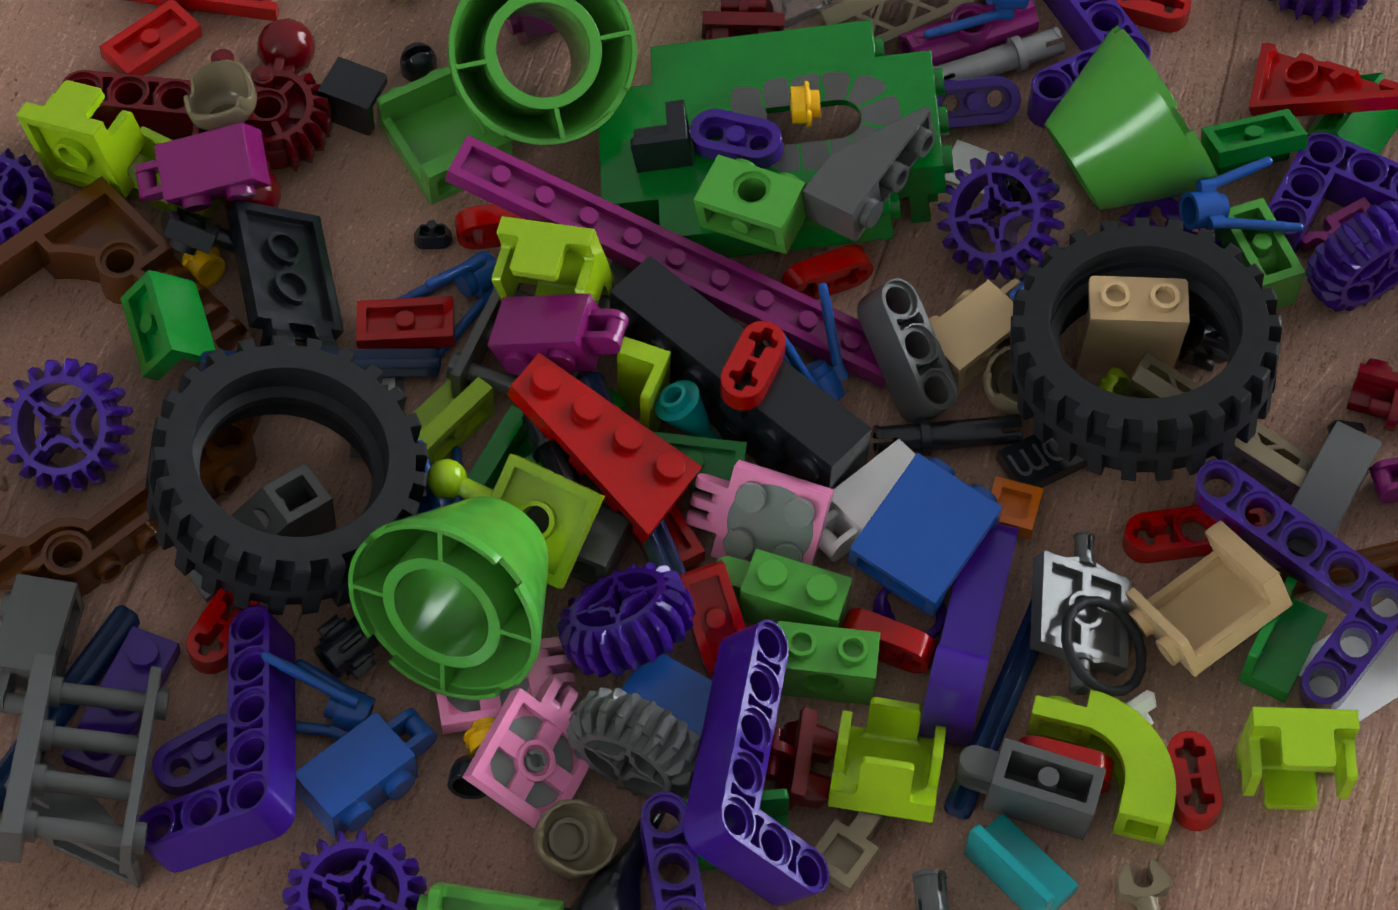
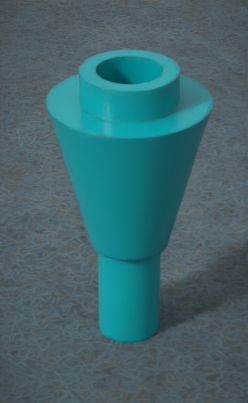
[655,380,720,439]

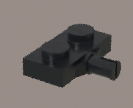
[161,202,235,255]

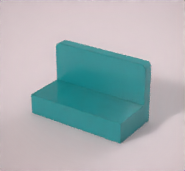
[964,813,1079,910]

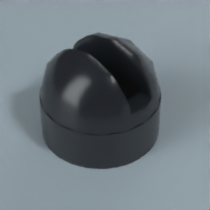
[400,42,437,82]
[447,754,486,800]

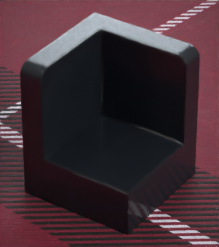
[317,57,388,136]
[630,100,694,173]

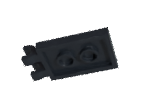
[227,200,344,349]

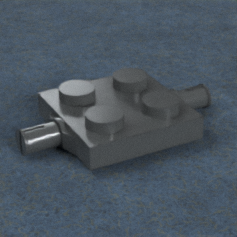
[1030,531,1130,695]

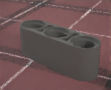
[857,278,958,424]

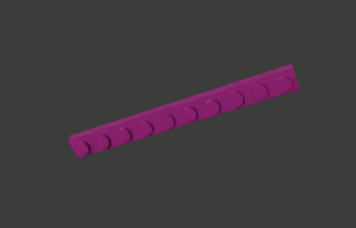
[445,135,886,388]

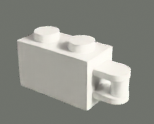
[819,439,916,562]

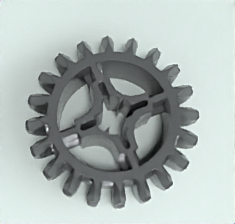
[566,687,700,799]

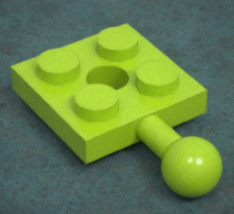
[427,453,605,589]

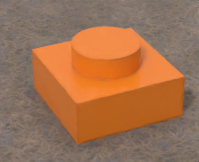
[991,476,1044,540]

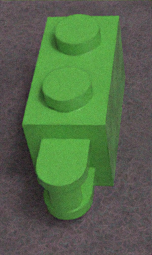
[716,549,853,628]

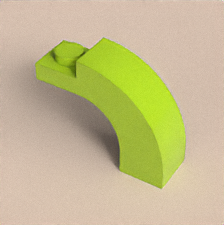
[1026,689,1176,846]

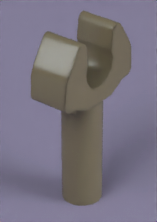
[1115,859,1171,910]

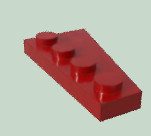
[507,353,702,544]

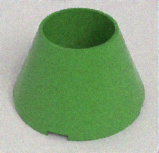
[448,0,637,146]
[1044,26,1218,211]
[348,496,549,700]

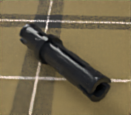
[872,414,1023,456]

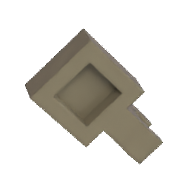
[814,811,885,895]

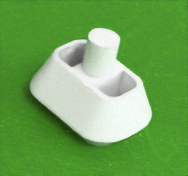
[1125,690,1157,725]

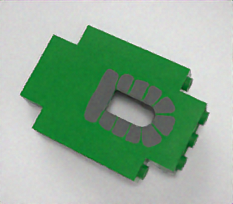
[598,20,954,258]

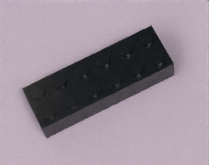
[610,256,872,489]

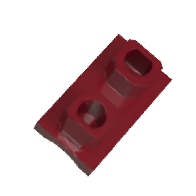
[702,0,785,40]
[1346,358,1398,432]
[765,707,838,812]

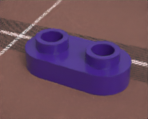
[936,76,1021,128]
[690,109,784,168]
[152,714,228,796]

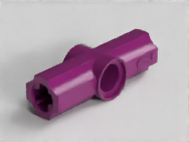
[898,0,1039,66]

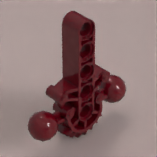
[62,18,332,210]

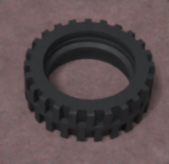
[1010,218,1282,481]
[145,335,428,615]

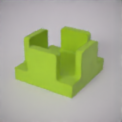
[16,80,146,198]
[492,216,614,305]
[828,697,946,823]
[1235,706,1360,810]

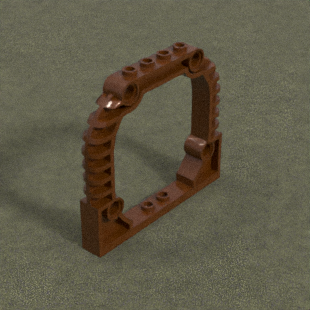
[0,176,262,597]

